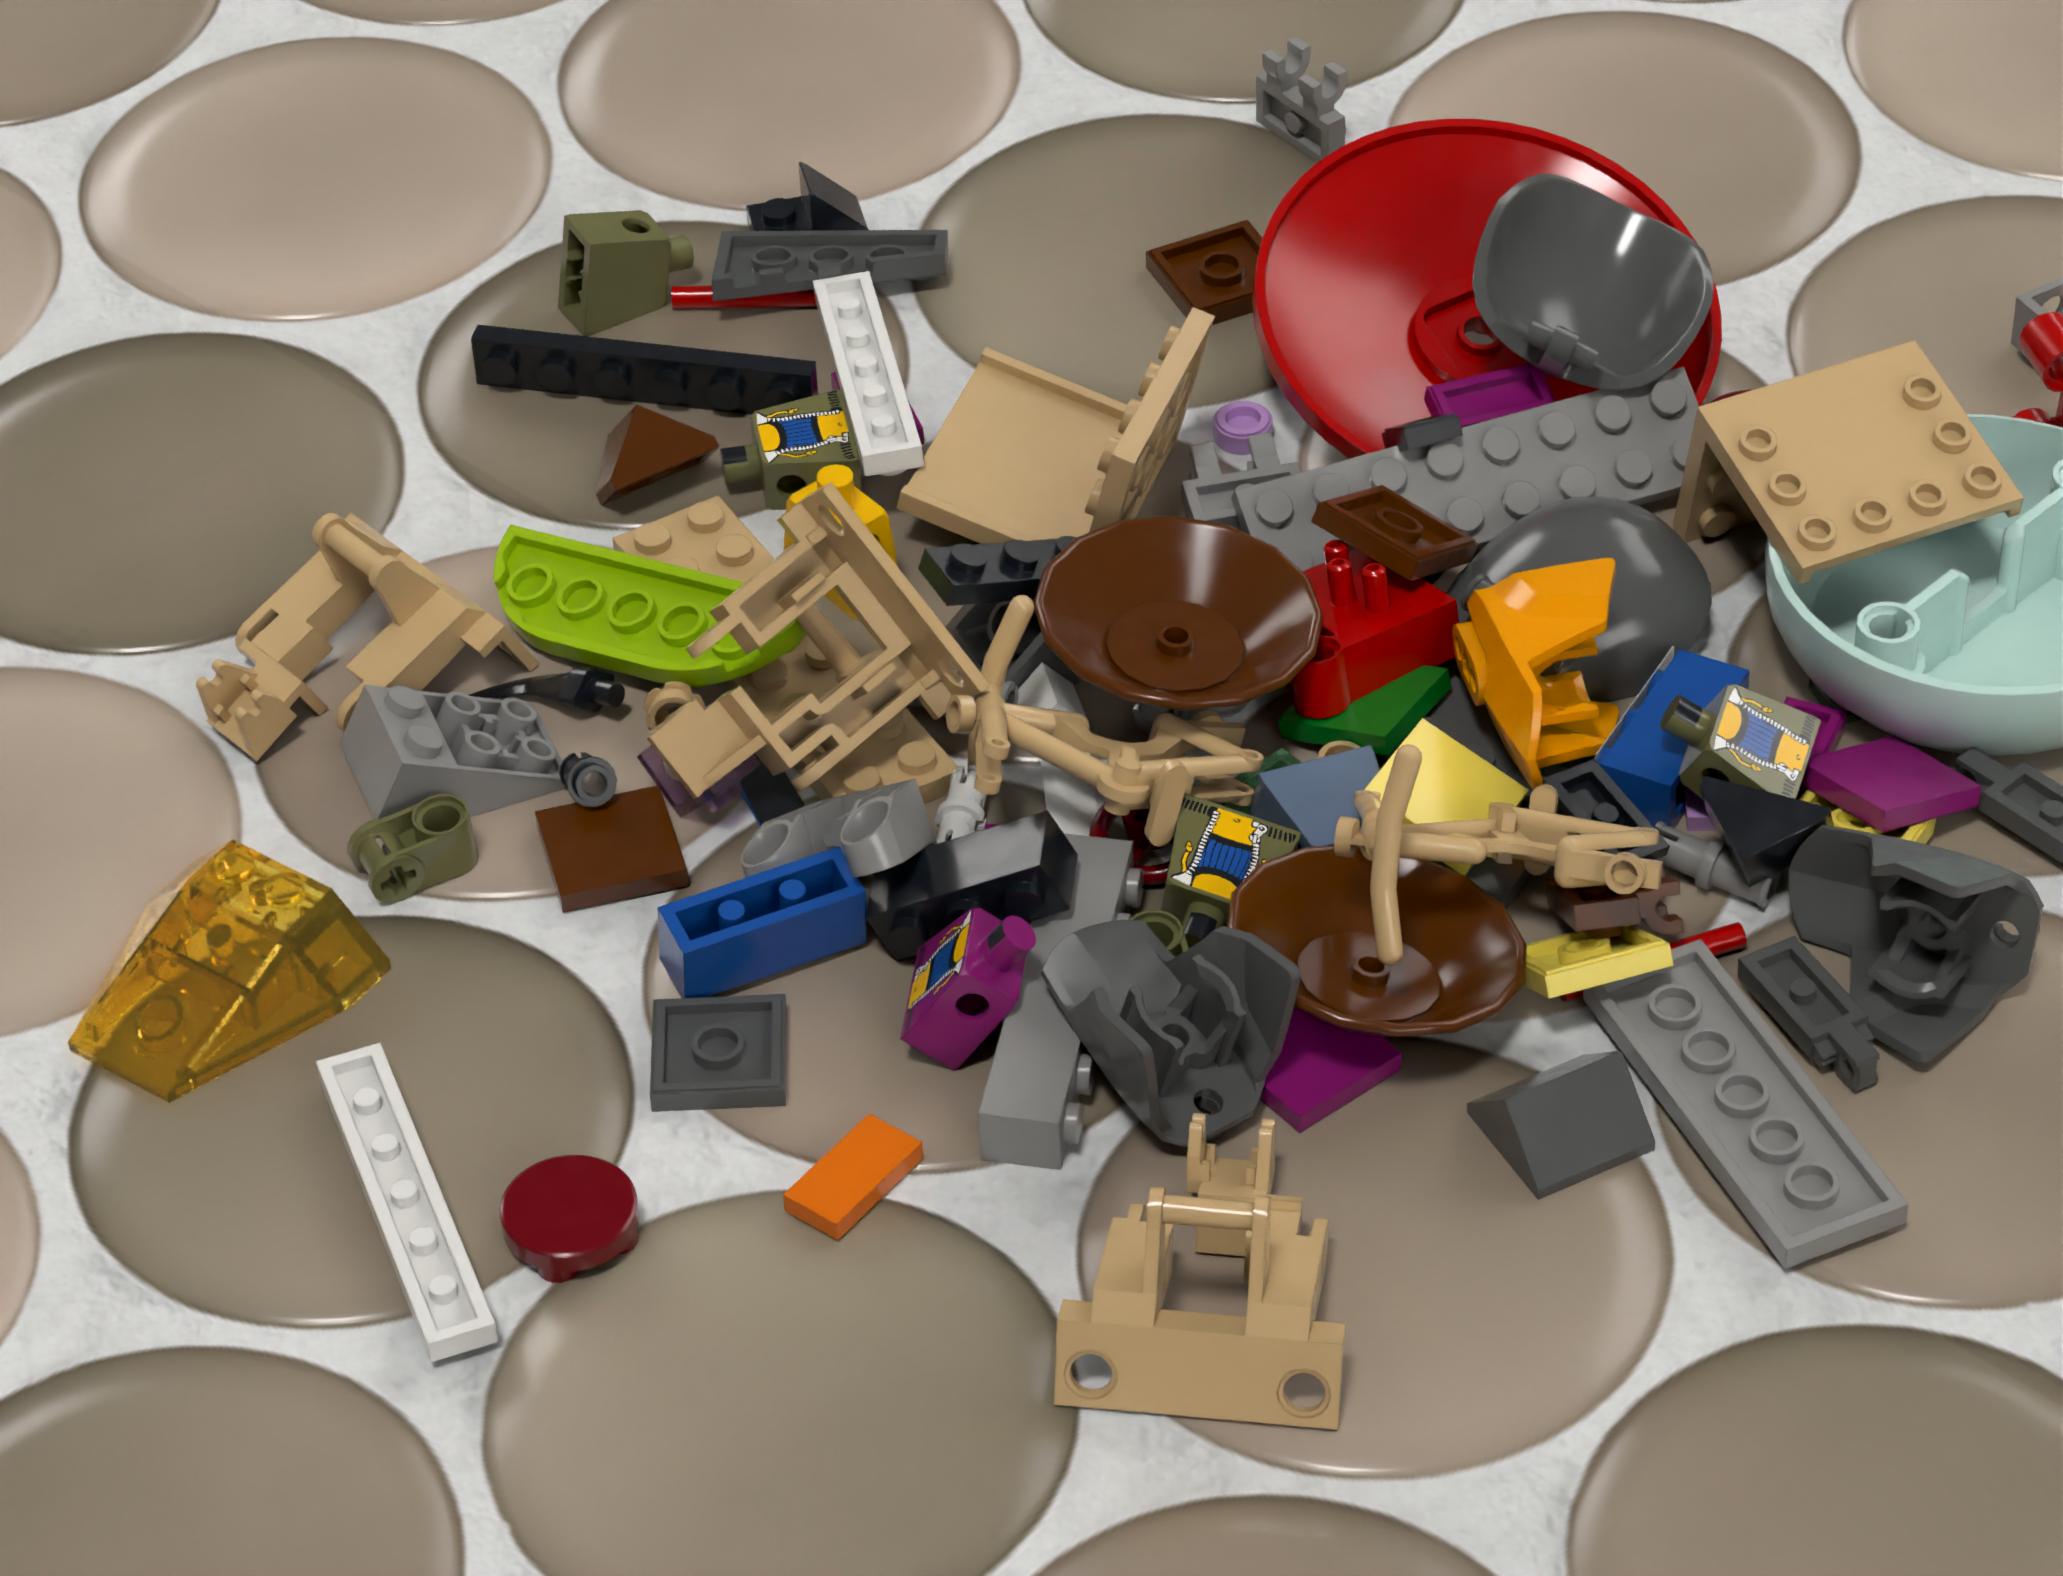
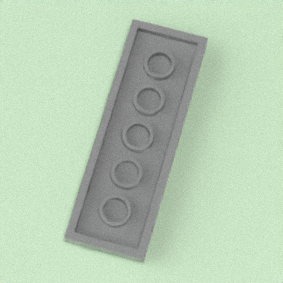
[1583,939,1908,1269]

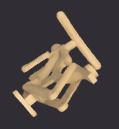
[946,595,1264,847]
[1334,744,1663,966]

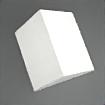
[1017,662,1086,717]

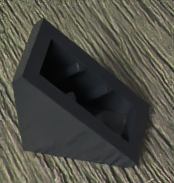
[1700,776,1834,887]

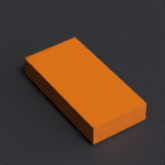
[783,1113,923,1241]

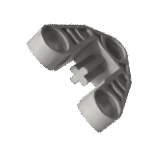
[740,779,935,877]

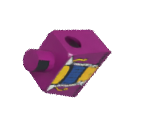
[900,908,1036,1071]

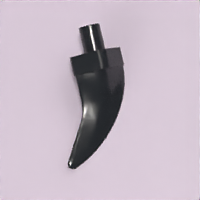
[469,667,625,713]

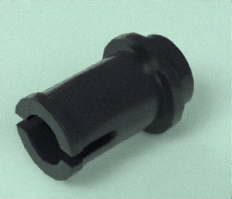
[559,752,617,807]

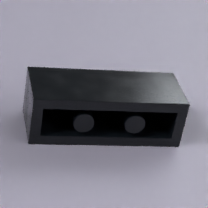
[865,810,1078,961]

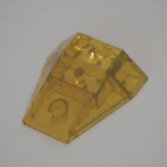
[68,839,391,1103]

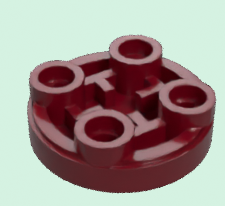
[500,1155,639,1283]

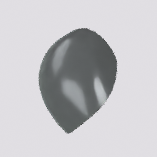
[1472,173,1714,390]
[1446,497,1712,702]

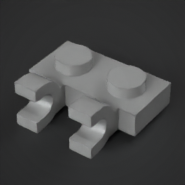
[1256,36,1347,163]
[1181,432,1302,531]

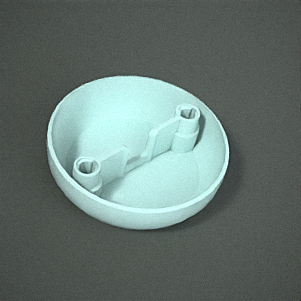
[1765,414,2063,756]

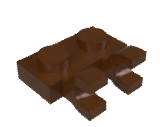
[1546,867,1684,938]

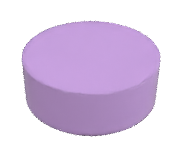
[1213,401,1273,455]

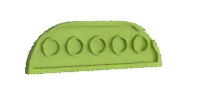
[493,524,817,688]

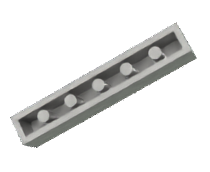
[978,833,1144,1170]

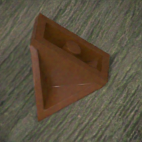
[596,404,719,505]

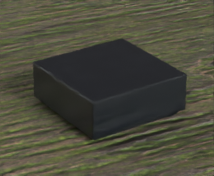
[1381,413,1463,452]

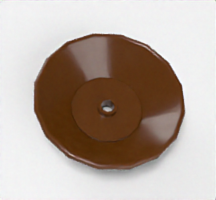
[1034,516,1324,711]
[1227,846,1527,1038]

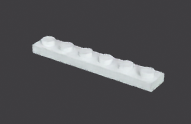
[813,271,924,477]
[316,1043,498,1362]

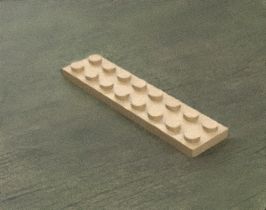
[612,495,958,804]

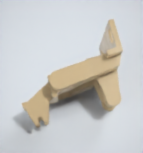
[647,482,990,799]
[196,513,539,762]
[1054,1113,1346,1430]

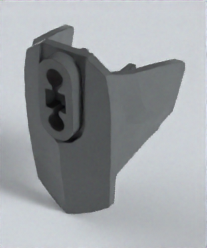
[1788,825,2044,1063]
[1041,920,1301,1147]

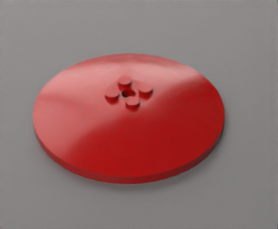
[1252,119,1722,459]

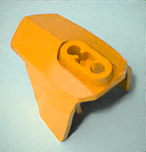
[1452,558,1619,790]

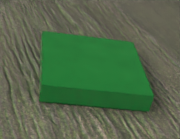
[1278,665,1452,756]

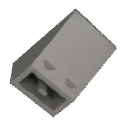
[339,685,566,820]

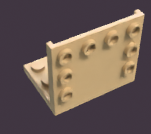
[896,307,1215,544]
[1673,340,2024,584]

